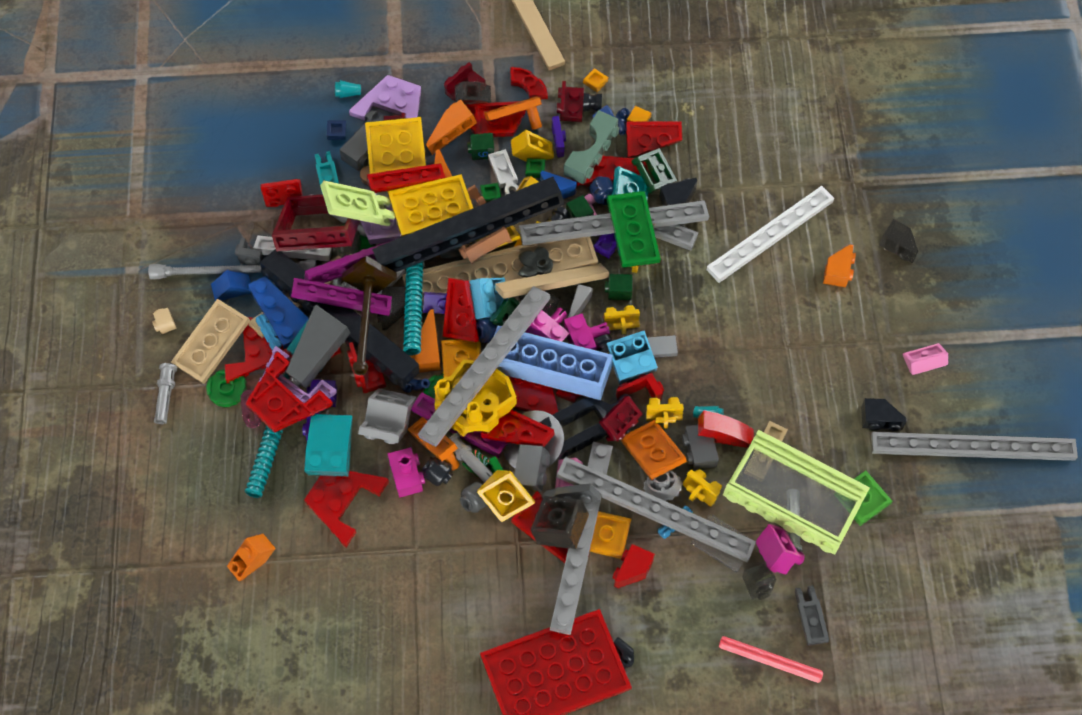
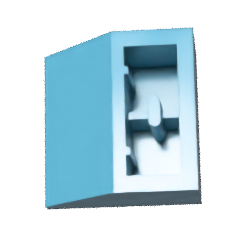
[469,278,505,321]
[607,331,658,384]

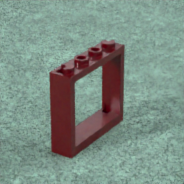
[272,194,360,251]

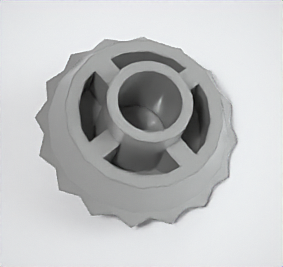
[643,470,683,501]

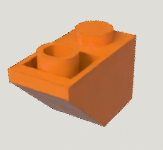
[823,245,856,287]
[227,534,276,581]

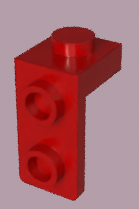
[616,373,664,401]

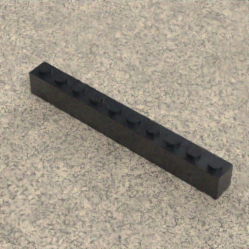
[372,177,565,272]
[260,249,419,388]

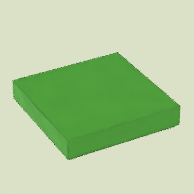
[834,470,893,526]

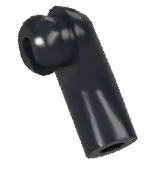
[614,637,634,668]

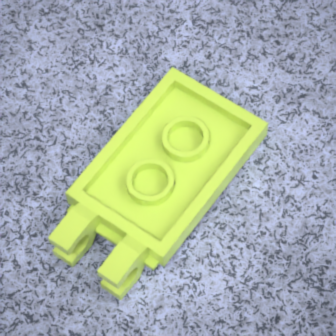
[320,181,395,226]

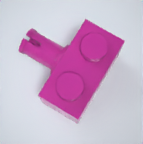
[525,308,569,342]
[564,314,610,350]
[388,447,425,498]
[756,524,805,575]

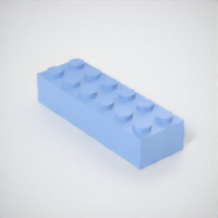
[493,325,613,400]

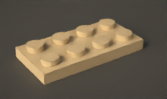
[171,299,250,384]

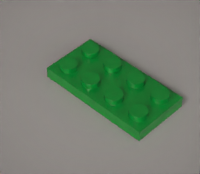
[607,191,661,268]

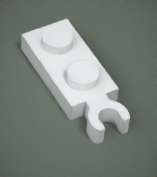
[488,149,518,195]

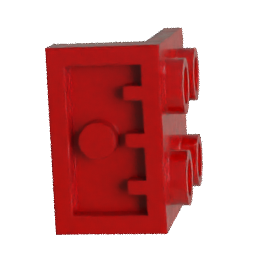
[260,179,303,207]
[347,342,386,394]

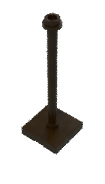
[341,256,397,375]

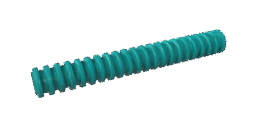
[403,261,424,355]
[245,371,290,498]

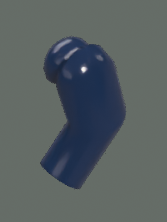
[615,108,630,135]
[402,378,430,393]

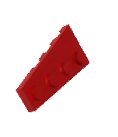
[571,156,648,187]
[511,490,589,563]

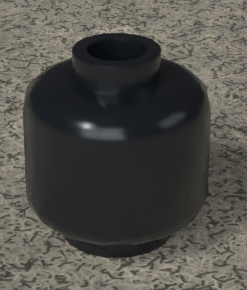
[422,456,453,486]

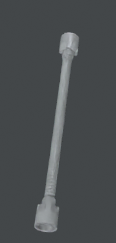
[148,259,317,279]

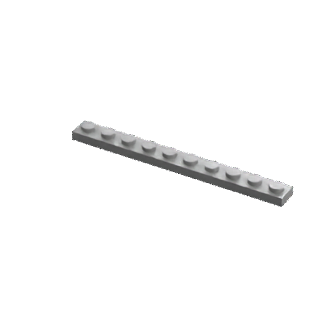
[519,200,709,246]
[418,286,551,447]
[871,432,1078,461]
[550,442,613,635]
[556,457,756,562]

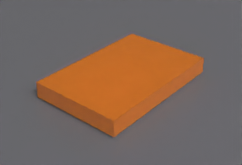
[621,420,687,480]

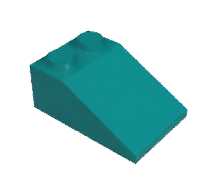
[304,414,353,476]

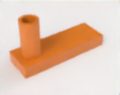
[484,97,542,130]
[407,417,460,471]

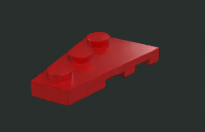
[626,121,682,158]
[443,278,479,342]
[481,409,555,447]

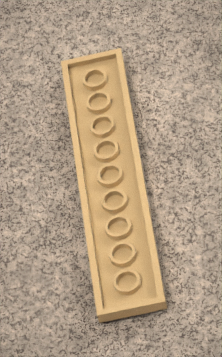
[402,237,598,302]

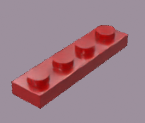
[367,163,446,193]

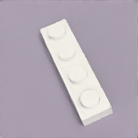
[253,236,333,261]

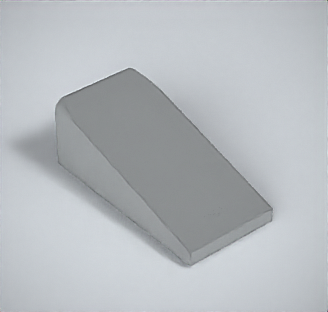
[568,285,593,318]

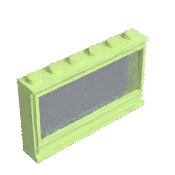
[723,430,870,555]

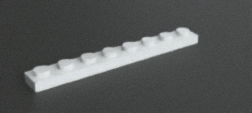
[706,186,834,283]

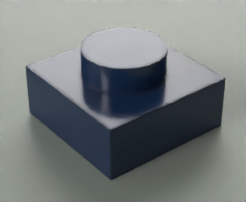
[327,120,347,140]

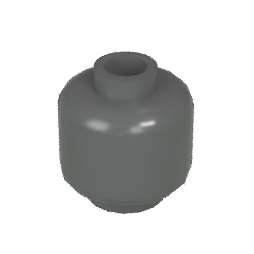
[460,482,488,513]

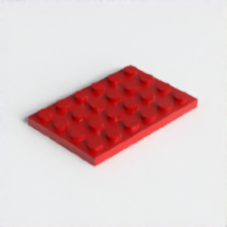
[480,609,632,715]

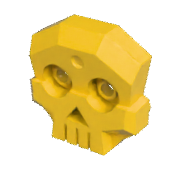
[434,359,517,437]

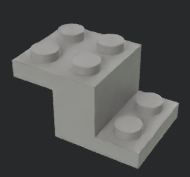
[358,388,417,444]

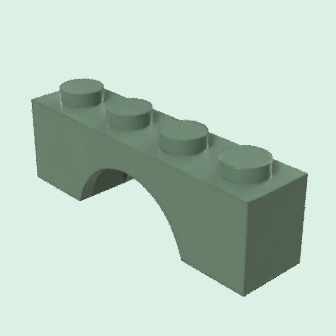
[564,110,620,184]

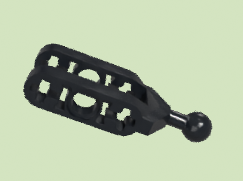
[540,394,633,460]

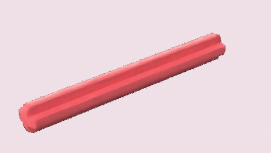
[719,636,823,683]

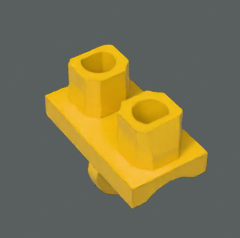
[604,305,640,335]
[646,397,684,429]
[682,469,722,507]

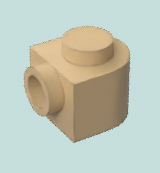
[152,308,177,334]

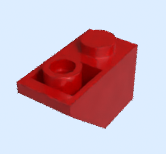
[612,544,655,588]

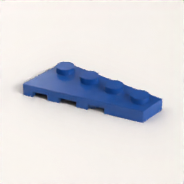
[248,276,309,349]

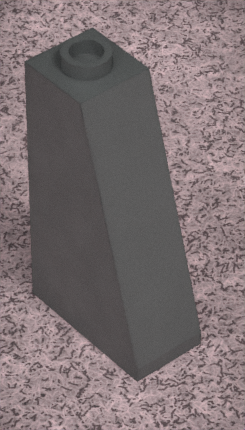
[286,305,351,389]

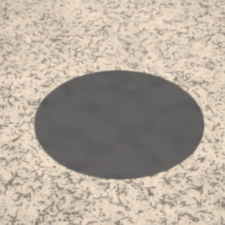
[503,410,564,468]

